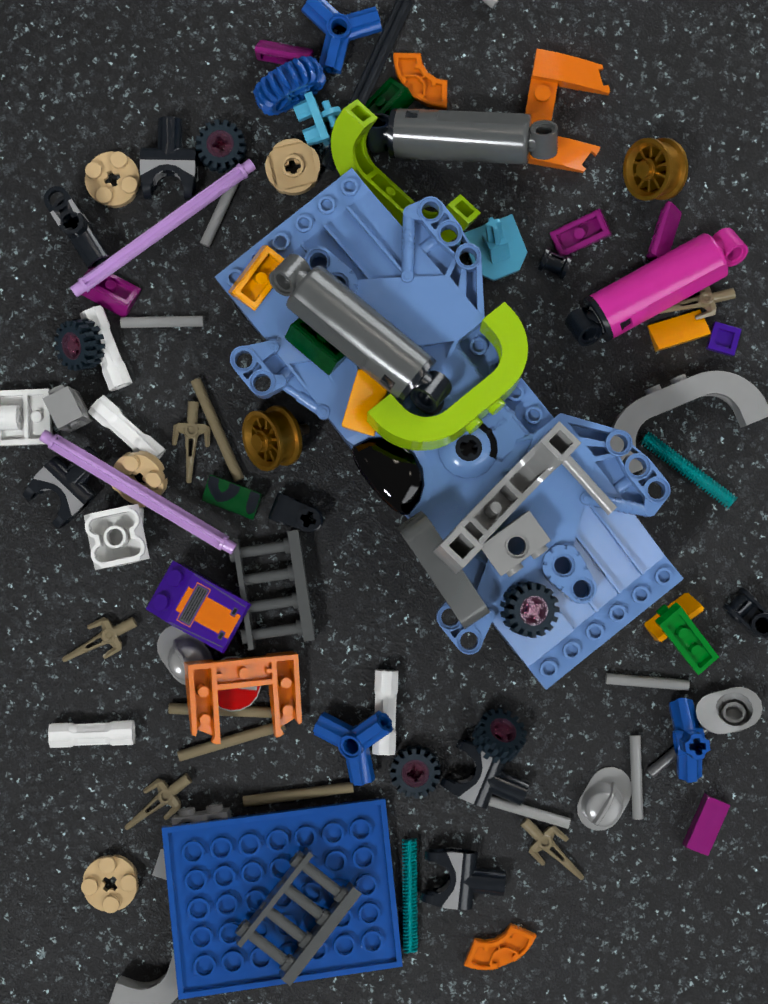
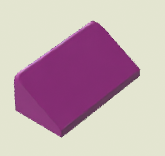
[255,40,313,65]
[646,201,681,261]
[82,268,141,317]
[682,793,730,856]

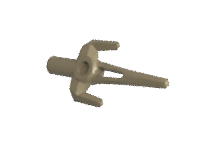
[659,286,736,320]
[172,401,211,483]
[62,617,138,662]
[124,773,192,830]
[520,817,584,880]

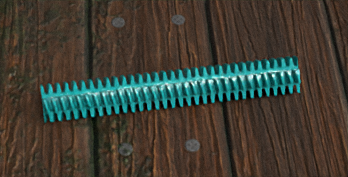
[639,431,737,509]
[402,838,418,953]

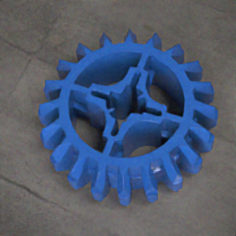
[253,56,326,116]

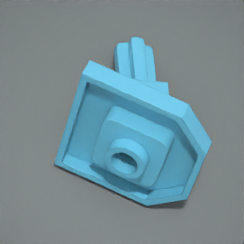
[465,214,527,281]

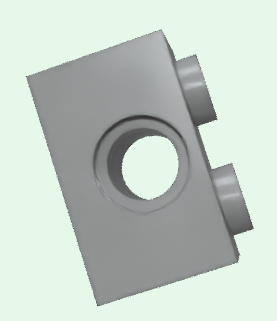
[42,385,93,433]
[481,511,551,577]

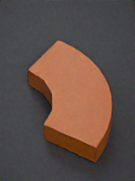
[393,53,447,110]
[463,923,537,970]

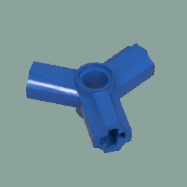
[301,0,382,74]
[669,698,710,783]
[313,710,393,786]

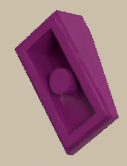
[550,209,612,256]

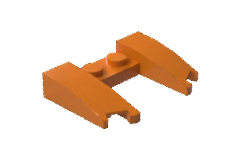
[525,48,610,173]
[184,651,302,744]

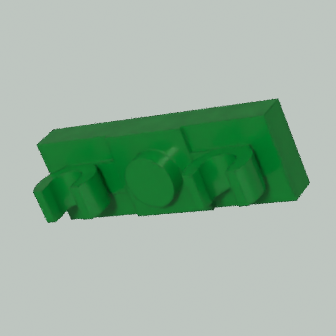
[655,602,719,676]

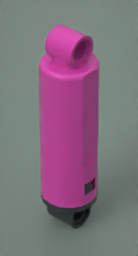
[565,228,748,346]

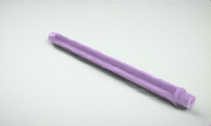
[70,159,256,297]
[39,430,237,554]

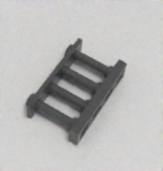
[229,530,316,650]
[235,847,362,986]

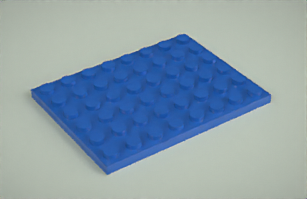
[161,797,403,1000]

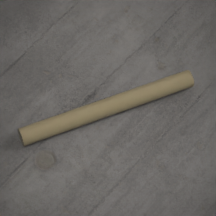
[191,378,244,482]
[168,703,272,718]
[177,723,286,762]
[243,782,354,807]

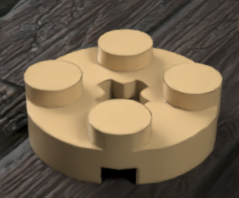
[265,138,320,196]
[85,151,141,208]
[112,450,168,507]
[81,855,139,913]

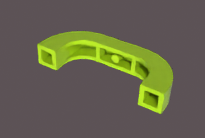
[331,99,481,242]
[367,302,528,451]

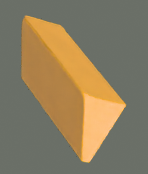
[228,245,284,311]
[647,310,711,352]
[342,369,388,437]
[644,593,704,642]

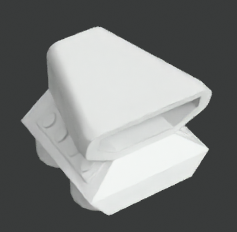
[84,504,150,570]

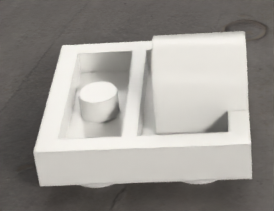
[0,389,53,446]

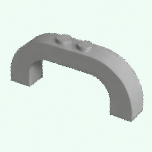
[610,371,768,474]
[433,421,581,574]
[109,846,178,1004]

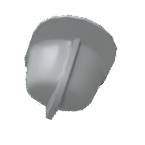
[157,626,214,685]
[695,687,763,734]
[577,767,632,831]

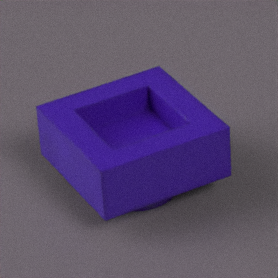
[706,321,742,357]

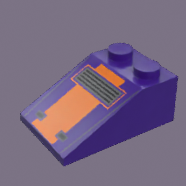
[146,560,251,653]

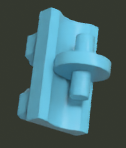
[293,91,341,146]

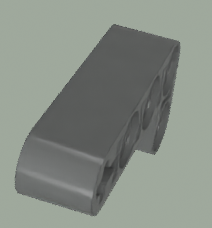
[396,510,490,629]

